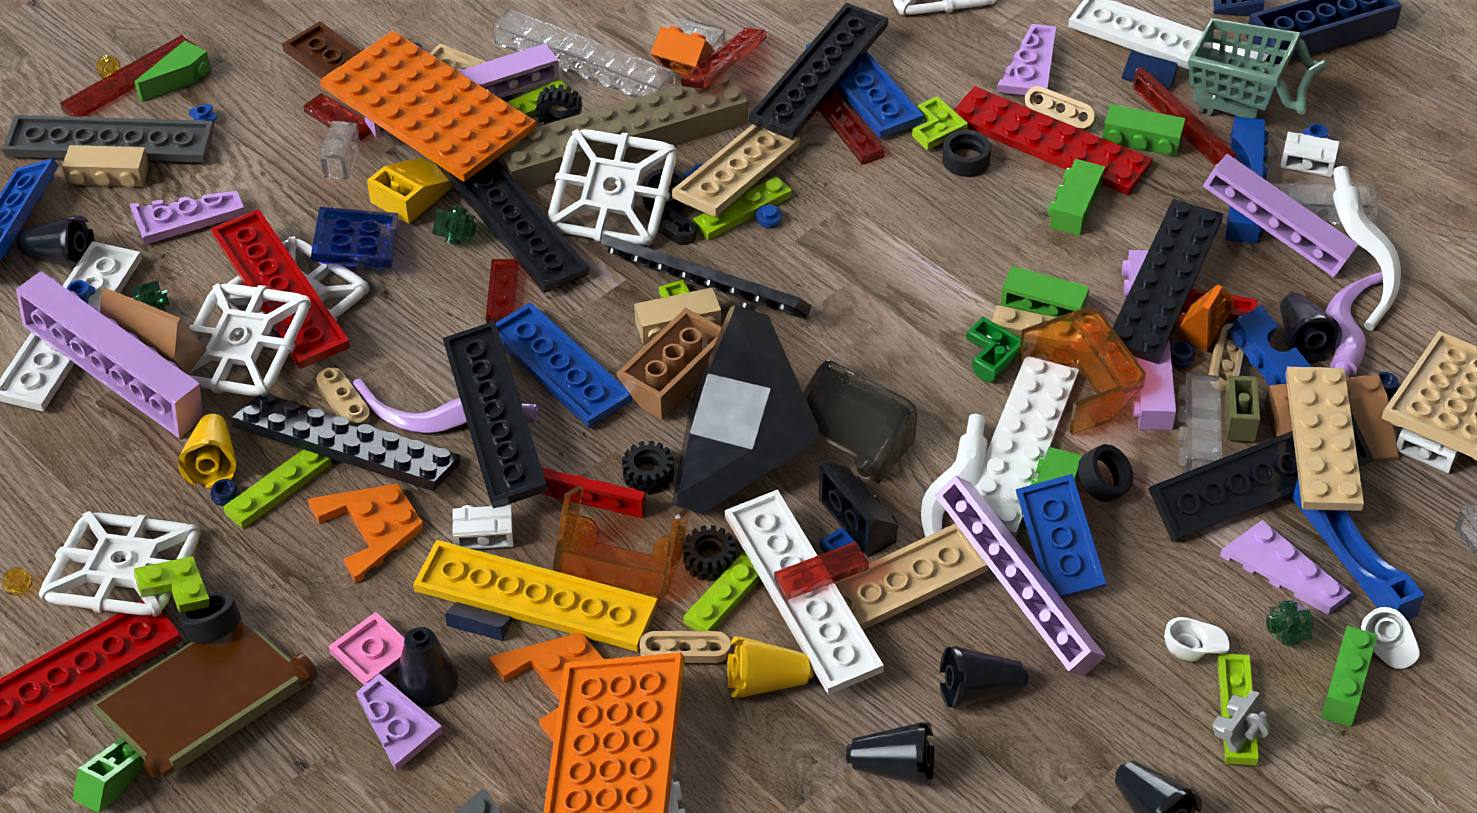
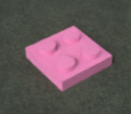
[328,612,405,685]

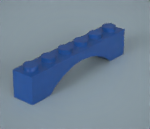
[1225,116,1269,244]
[1292,479,1425,621]

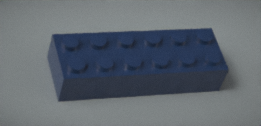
[1246,0,1402,65]

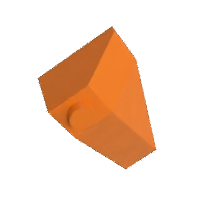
[1176,284,1234,352]

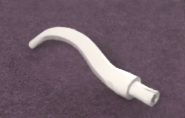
[1332,166,1401,331]
[921,414,987,537]

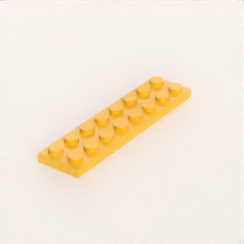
[413,540,658,652]

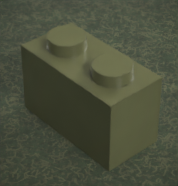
[1224,375,1260,442]

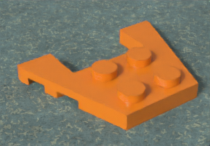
[308,483,424,584]
[489,633,603,742]

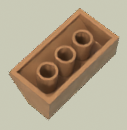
[100,288,207,375]
[617,307,722,420]

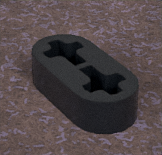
[658,208,696,245]

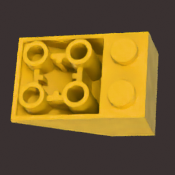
[367,157,454,224]

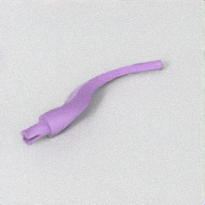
[1326,272,1383,378]
[352,379,538,433]

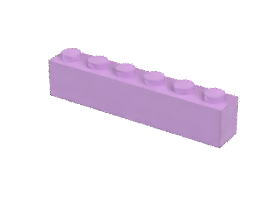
[1203,154,1358,277]

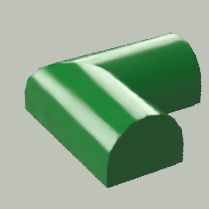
[966,316,1027,382]

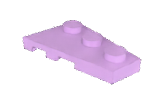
[356,674,443,772]

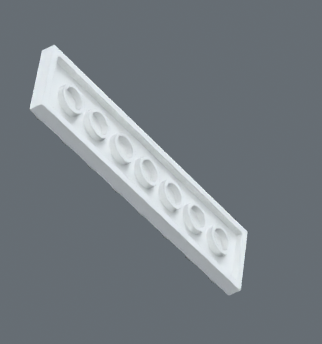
[1068,0,1268,79]
[0,241,142,412]
[974,355,1079,539]
[725,490,884,695]

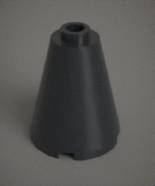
[17,215,95,268]
[1280,293,1342,363]
[397,627,458,707]
[939,646,1028,708]
[846,722,935,786]
[1115,761,1202,813]

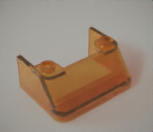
[1018,308,1146,435]
[553,486,690,601]

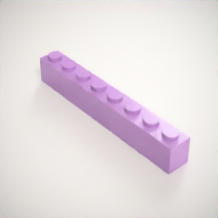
[364,43,559,138]
[1122,250,1176,430]
[935,476,1106,676]

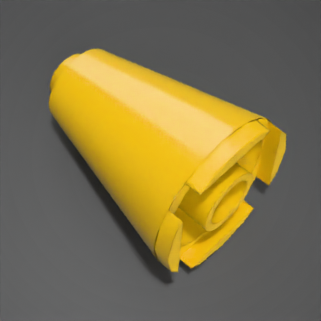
[178,414,237,488]
[727,636,814,698]

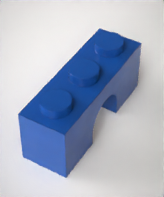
[1228,305,1311,386]

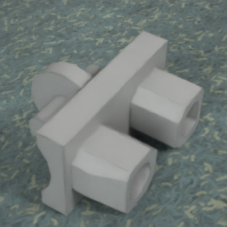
[1213,690,1271,753]

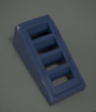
[1213,0,1265,16]

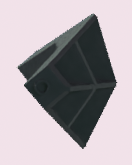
[672,302,818,514]

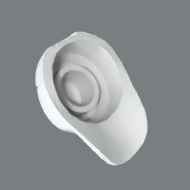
[1361,607,1420,669]
[1164,617,1229,662]

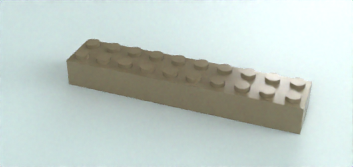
[496,71,748,191]

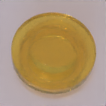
[96,55,121,80]
[2,567,33,596]

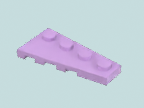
[997,24,1056,97]
[130,191,245,245]
[1220,520,1350,615]

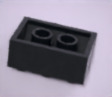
[819,461,898,558]

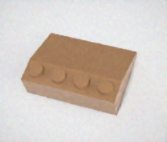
[1264,375,1399,463]

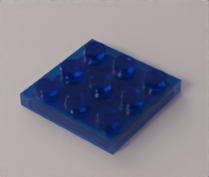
[311,207,398,268]

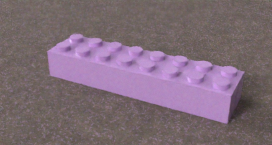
[16,271,203,439]

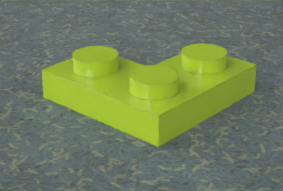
[912,96,968,150]
[134,556,209,613]

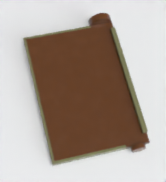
[92,616,318,779]

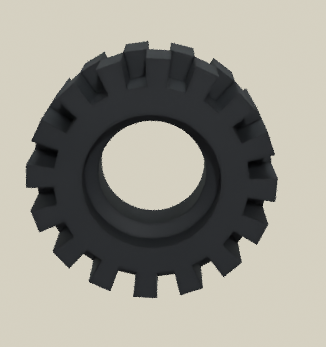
[535,84,583,125]
[622,441,674,495]
[683,525,736,581]

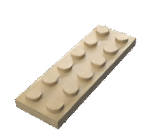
[672,124,800,217]
[1286,367,1364,511]
[833,523,989,630]

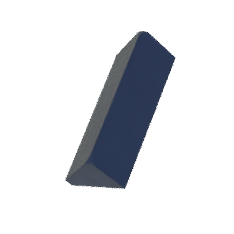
[1122,51,1178,92]
[445,602,513,641]

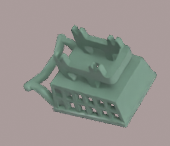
[1188,18,1328,118]

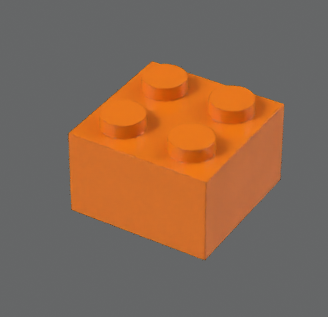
[650,26,718,79]

